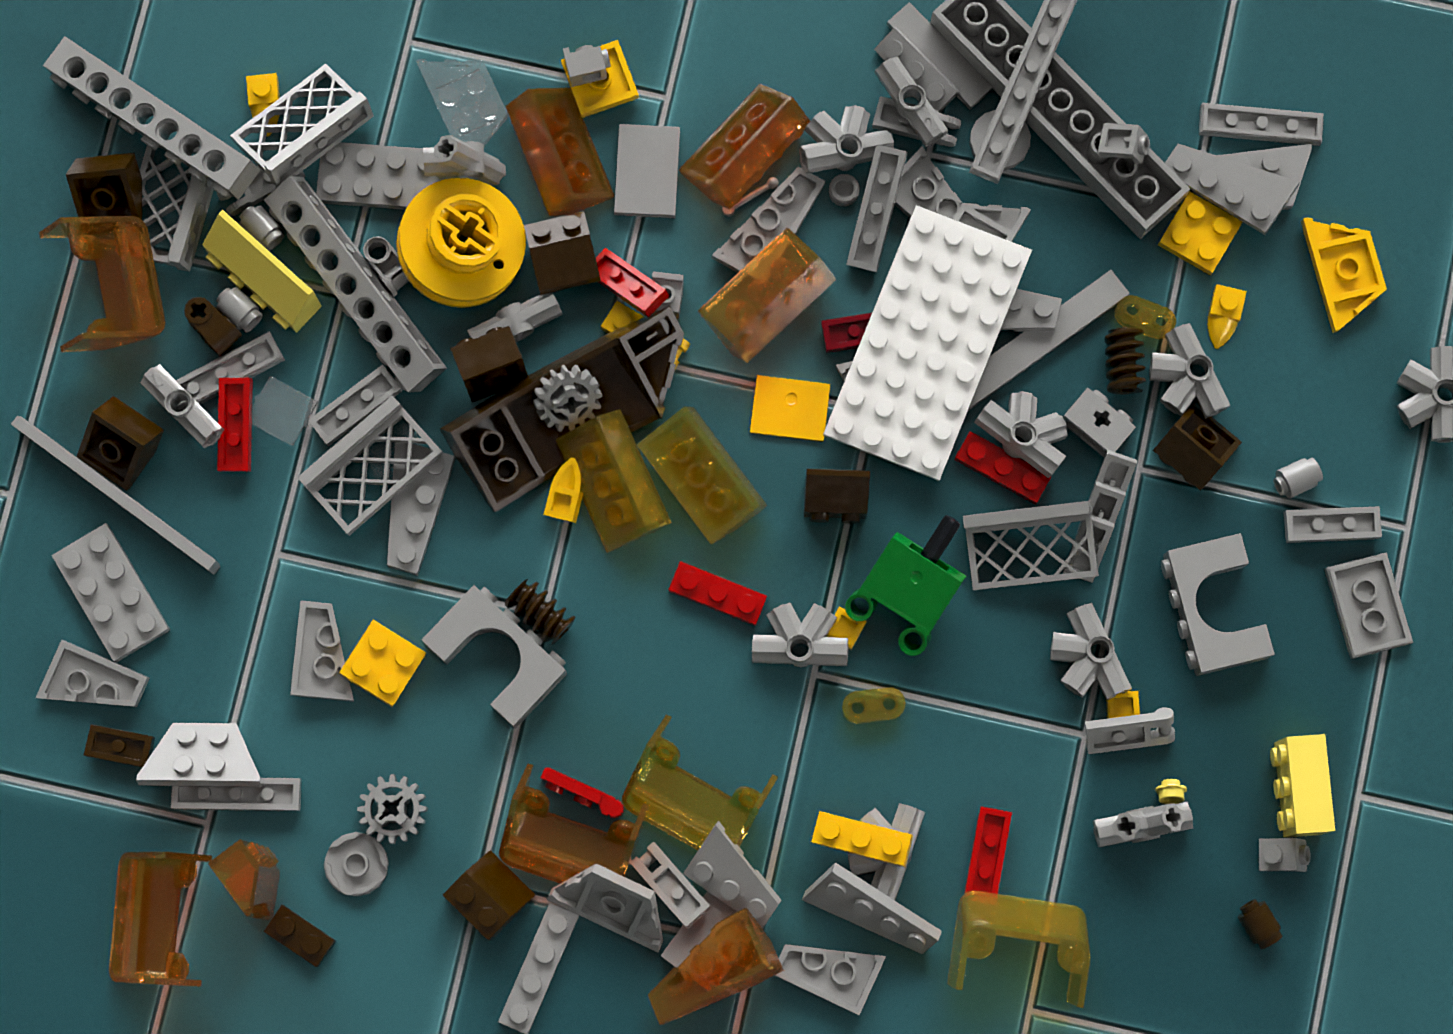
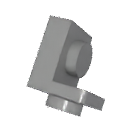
[1098,123,1150,164]

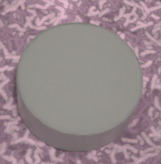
[829,174,860,207]

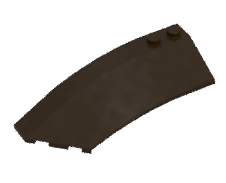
[440,306,684,512]

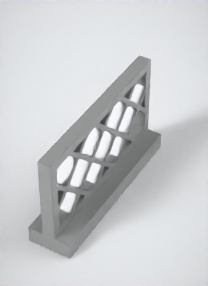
[230,64,374,187]
[115,146,222,272]
[297,396,444,536]
[963,501,1099,590]

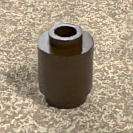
[1237,899,1283,949]

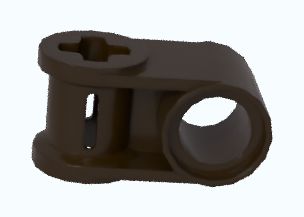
[184,297,242,356]

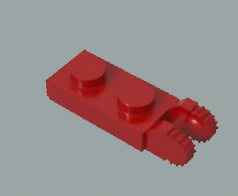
[540,767,624,819]

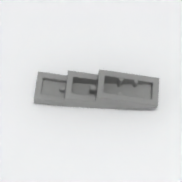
[1063,450,1137,583]

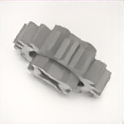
[533,365,602,432]
[357,774,428,844]

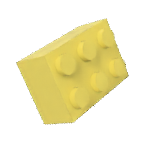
[1270,734,1335,837]

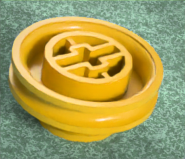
[396,178,526,308]

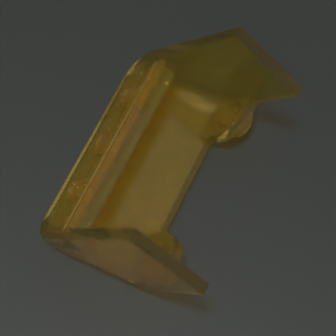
[622,714,778,850]
[947,890,1091,1008]

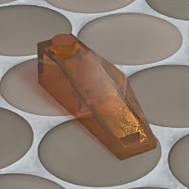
[648,908,784,1025]

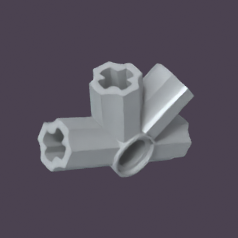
[799,105,894,174]
[423,135,506,186]
[1149,323,1231,418]
[1396,346,1453,443]
[974,391,1068,479]
[752,603,848,667]
[1050,603,1132,700]
[1093,802,1193,847]
[847,803,925,900]

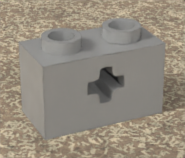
[1063,387,1136,458]

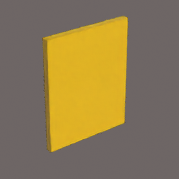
[750,375,830,442]

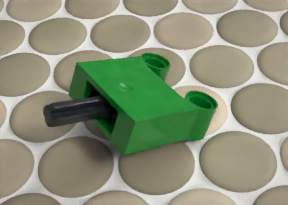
[845,515,966,656]

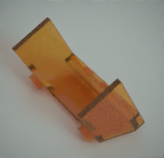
[39,216,165,352]
[499,763,649,884]
[109,852,212,987]

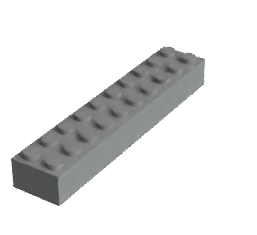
[930,0,1190,240]

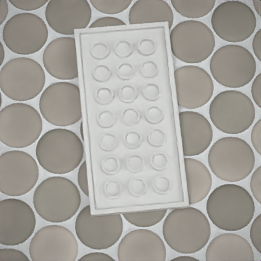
[823,205,1032,481]

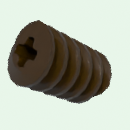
[1104,327,1146,395]
[505,579,576,645]

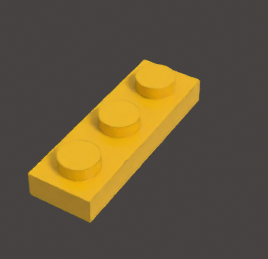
[811,811,913,867]

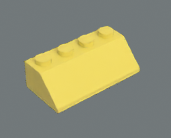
[202,209,322,333]

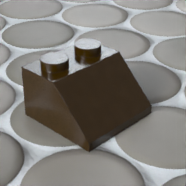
[66,153,142,230]
[524,211,601,295]
[450,326,528,403]
[76,396,164,491]
[1152,402,1242,491]
[804,469,870,524]
[443,850,536,941]

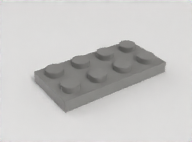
[316,142,441,210]
[51,523,170,663]

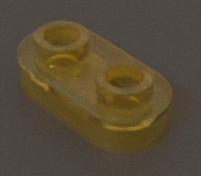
[1115,295,1176,339]
[842,687,906,724]

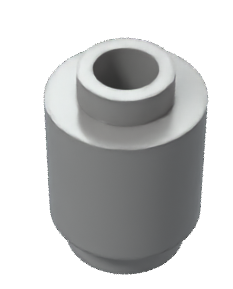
[239,206,284,251]
[216,287,263,332]
[1273,458,1323,499]

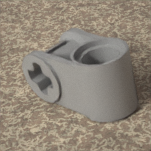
[363,236,409,297]

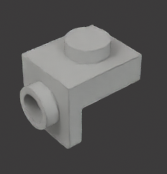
[1259,838,1311,872]

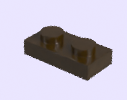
[84,724,155,767]
[264,905,336,967]

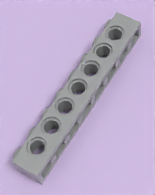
[43,36,260,200]
[264,176,447,392]

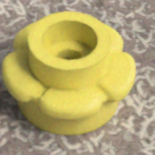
[1155,779,1187,804]

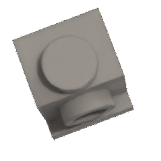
[563,45,611,87]
[652,271,684,318]

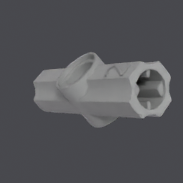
[875,56,948,147]
[467,292,562,342]
[140,364,224,448]

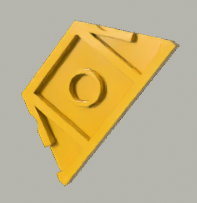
[1301,217,1387,333]

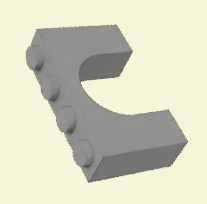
[1161,533,1275,676]
[422,585,567,729]

